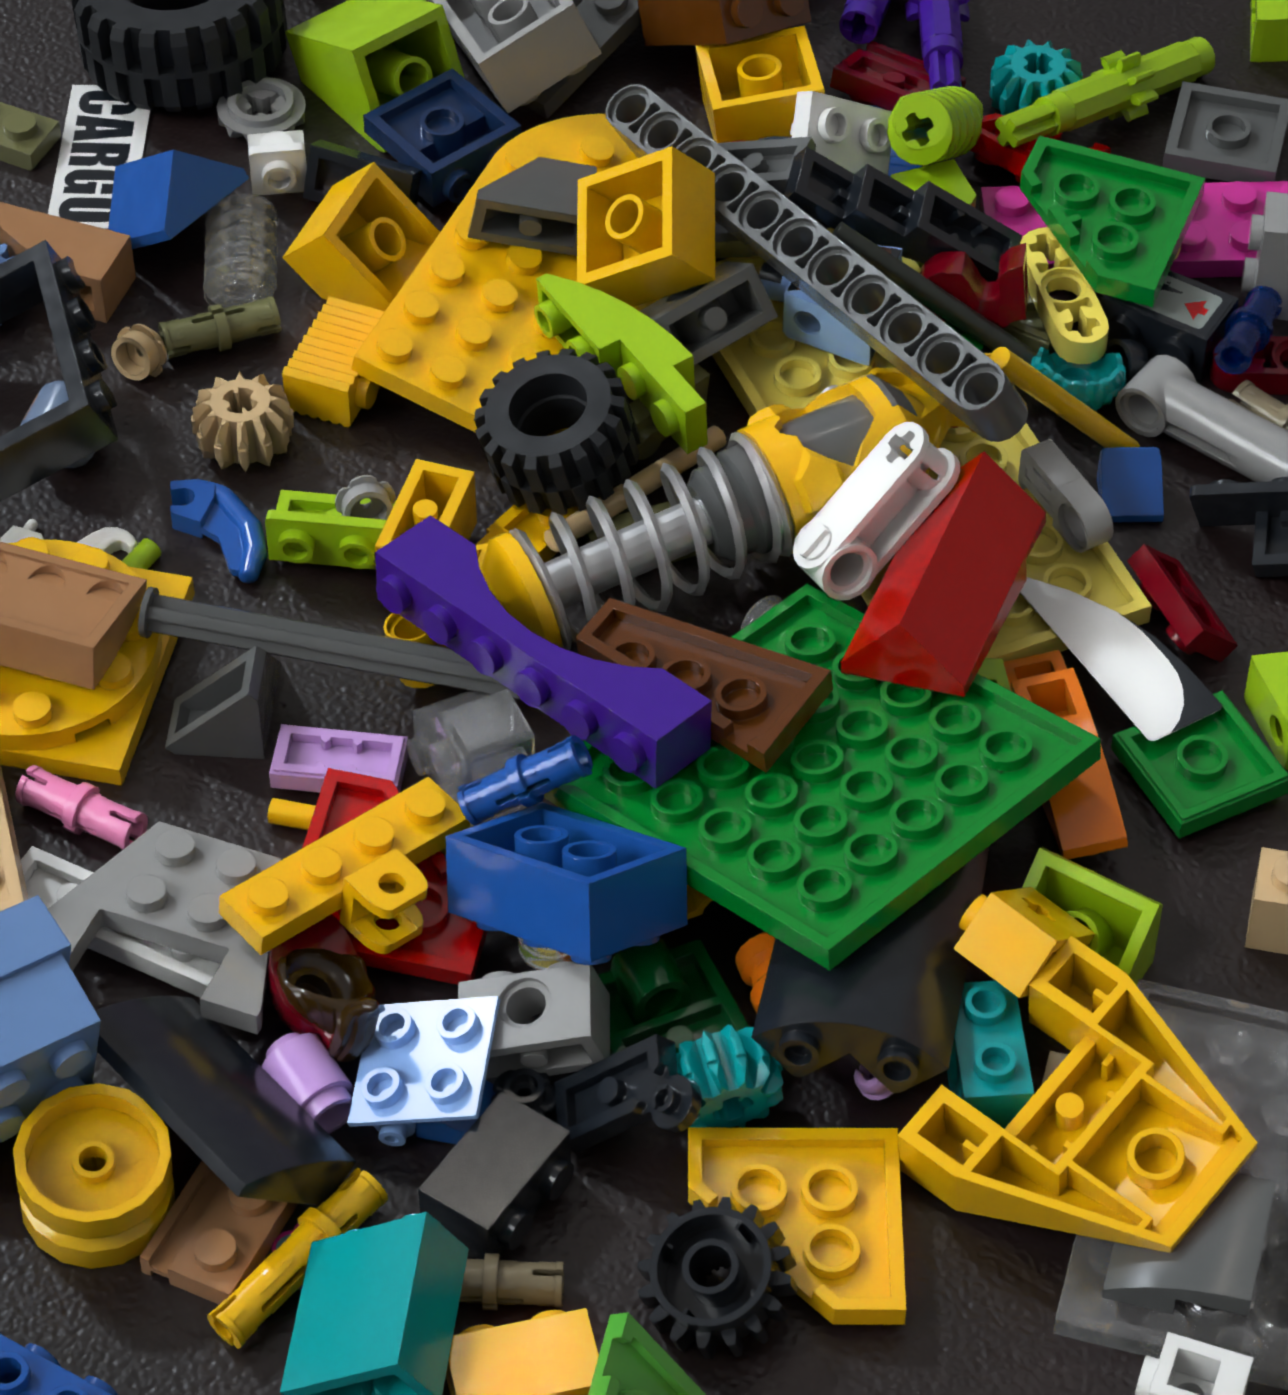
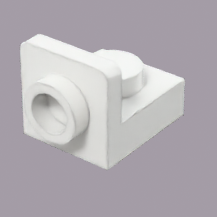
[247,130,307,196]

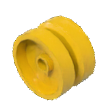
[13,1083,175,1269]

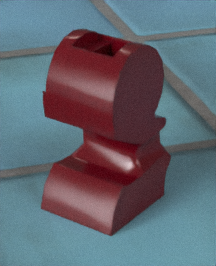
[919,243,1029,328]

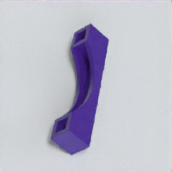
[375,515,712,789]

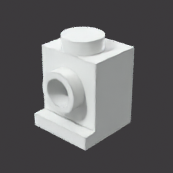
[1135,1332,1254,1395]

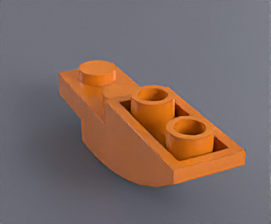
[1004,650,1128,859]

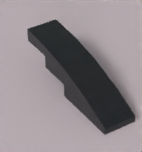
[784,146,1022,282]

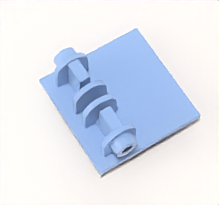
[347,996,500,1146]

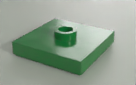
[1111,690,1288,839]

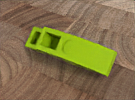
[534,273,708,454]

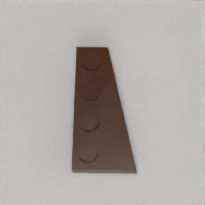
[575,598,833,773]

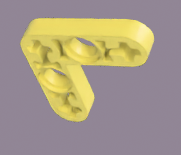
[1020,227,1181,364]

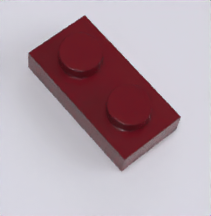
[1127,544,1238,662]

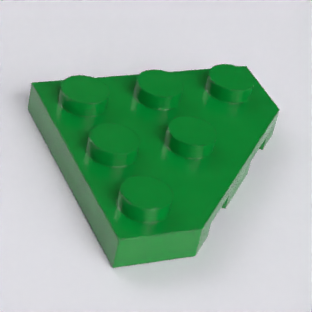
[1020,135,1206,307]

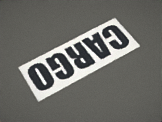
[48,85,150,229]

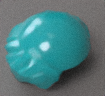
[1030,347,1127,411]

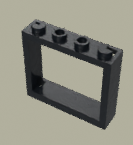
[0,240,118,502]

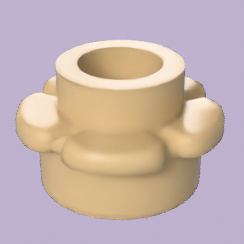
[111,324,167,380]

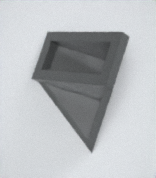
[165,645,281,759]

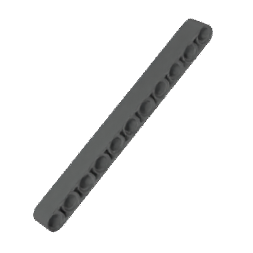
[605,84,1028,442]

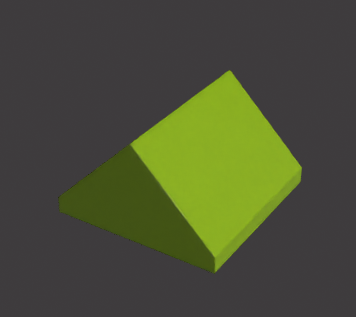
[1022,847,1163,986]

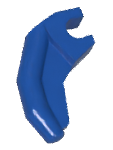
[170,479,268,584]

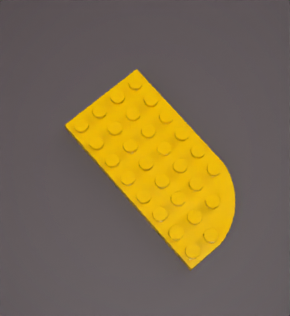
[351,113,663,436]

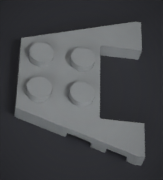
[48,821,281,1035]

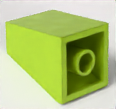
[285,0,465,153]

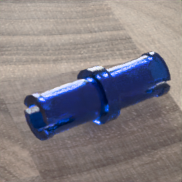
[1214,286,1283,374]

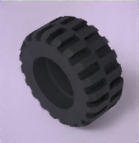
[71,0,288,112]

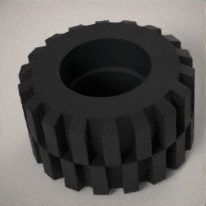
[474,349,641,515]

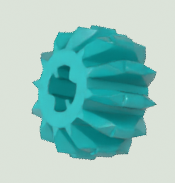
[989,39,1083,115]
[676,1025,784,1128]

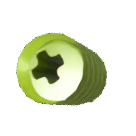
[887,86,983,166]

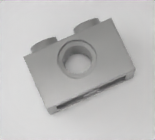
[458,961,610,1084]

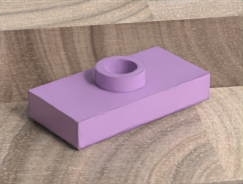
[269,724,409,793]

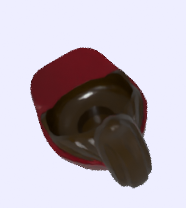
[267,914,380,1063]

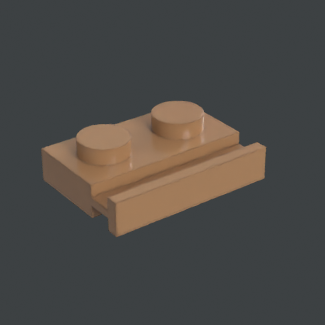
[139,1161,298,1304]

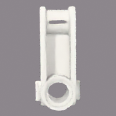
[792,422,960,601]

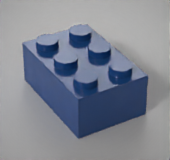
[445,802,688,965]

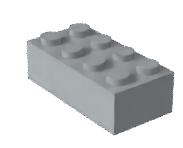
[428,0,602,114]

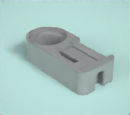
[1018,439,1113,553]

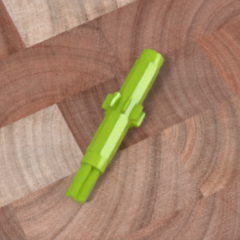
[995,37,1215,148]

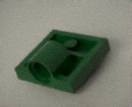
[598,938,749,1056]

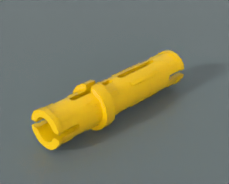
[207,1168,388,1349]

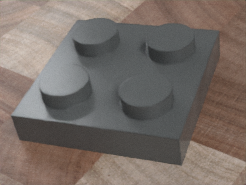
[1162,81,1288,182]

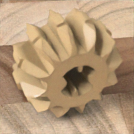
[191,371,294,472]

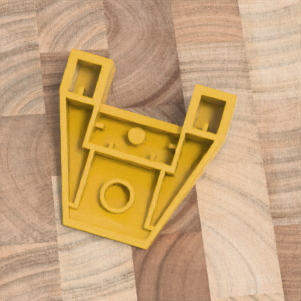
[897,936,1258,1253]

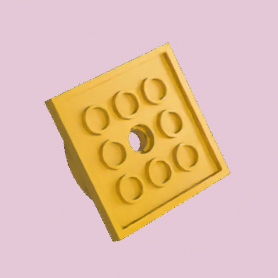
[0,537,195,786]

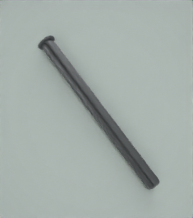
[138,587,522,701]

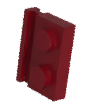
[830,41,967,111]

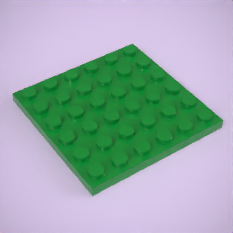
[544,584,1101,971]

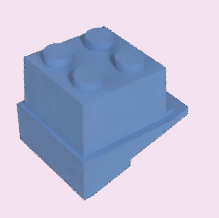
[0,895,101,1143]

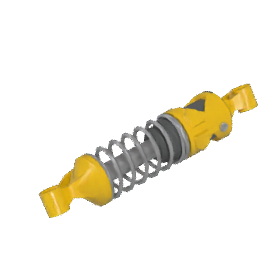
[383,353,1015,688]

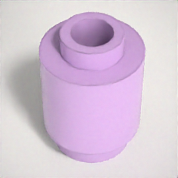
[262,1032,354,1134]

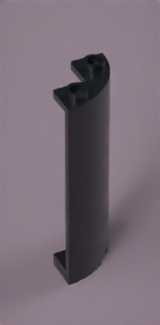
[751,846,990,1093]

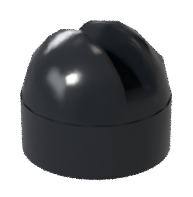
[1102,338,1150,384]

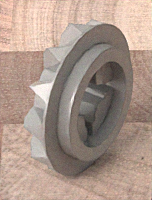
[217,77,306,142]

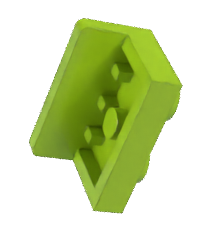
[265,490,396,570]

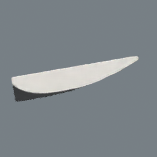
[1020,577,1222,741]

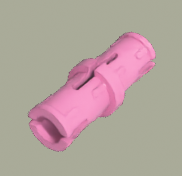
[15,765,148,850]

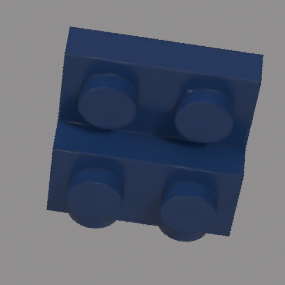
[363,68,522,208]

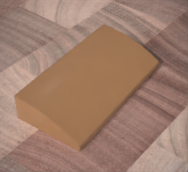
[0,542,147,690]

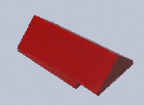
[841,451,1046,697]

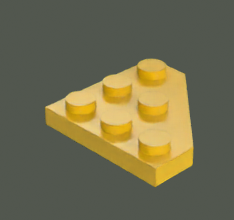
[688,1127,906,1325]

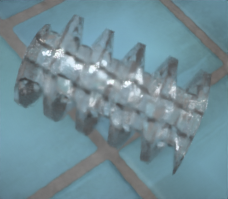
[203,193,278,308]

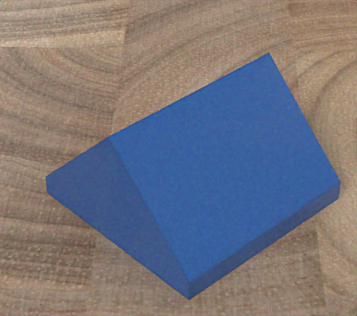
[108,150,249,249]

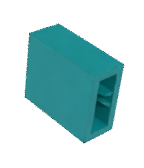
[280,1212,469,1395]

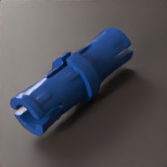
[457,735,593,826]

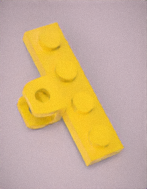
[218,776,470,955]

